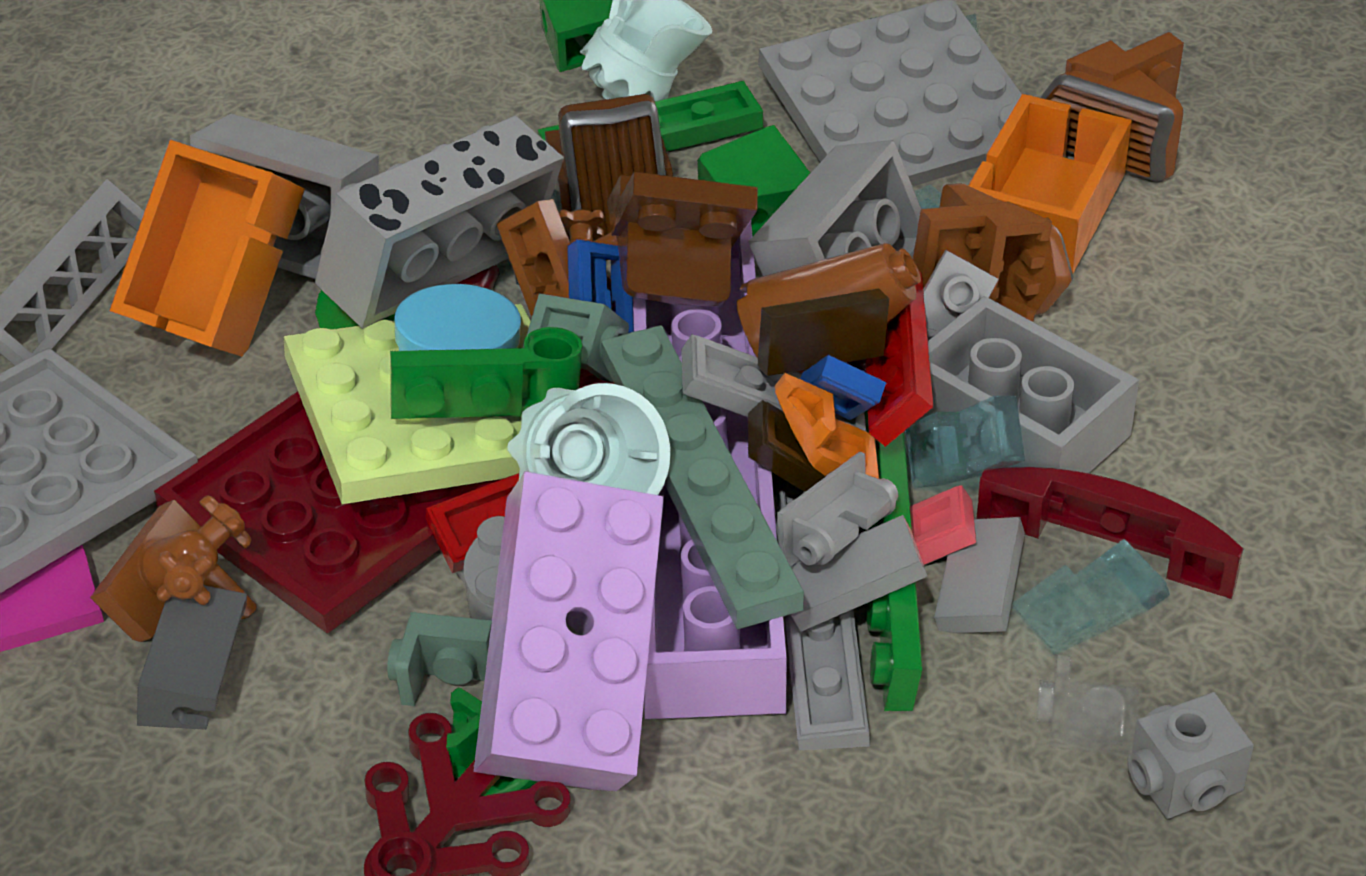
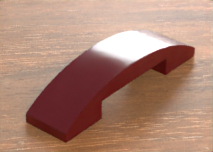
[976,467,1244,599]

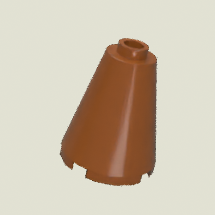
[737,243,921,374]

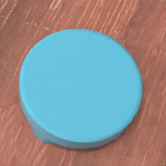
[395,284,521,351]

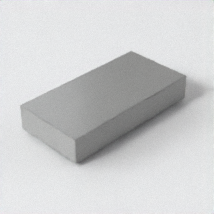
[791,515,928,632]
[934,517,1025,633]

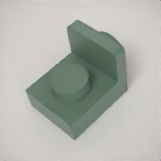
[523,294,629,382]
[387,612,492,706]

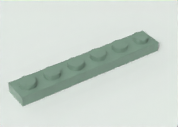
[601,325,804,629]

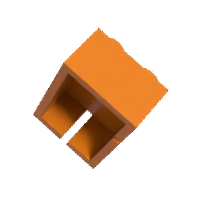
[968,94,1132,274]
[110,140,305,357]

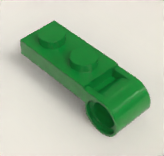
[390,327,582,419]

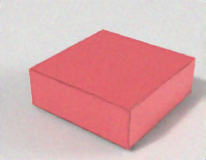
[910,485,976,565]

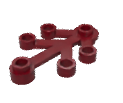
[364,713,571,876]

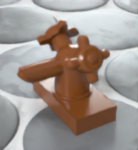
[497,199,618,317]
[90,496,257,642]

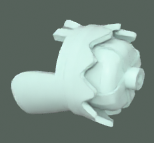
[580,0,712,101]
[507,383,670,495]

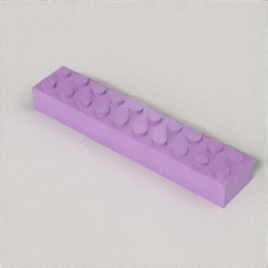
[633,220,787,719]

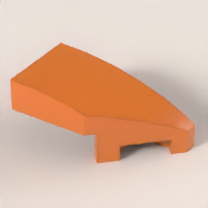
[775,373,879,479]

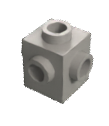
[1128,692,1254,819]

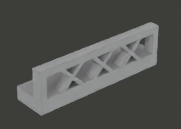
[0,179,145,365]

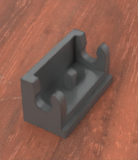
[137,586,247,730]

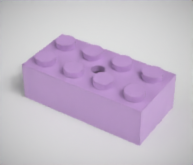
[473,471,663,791]

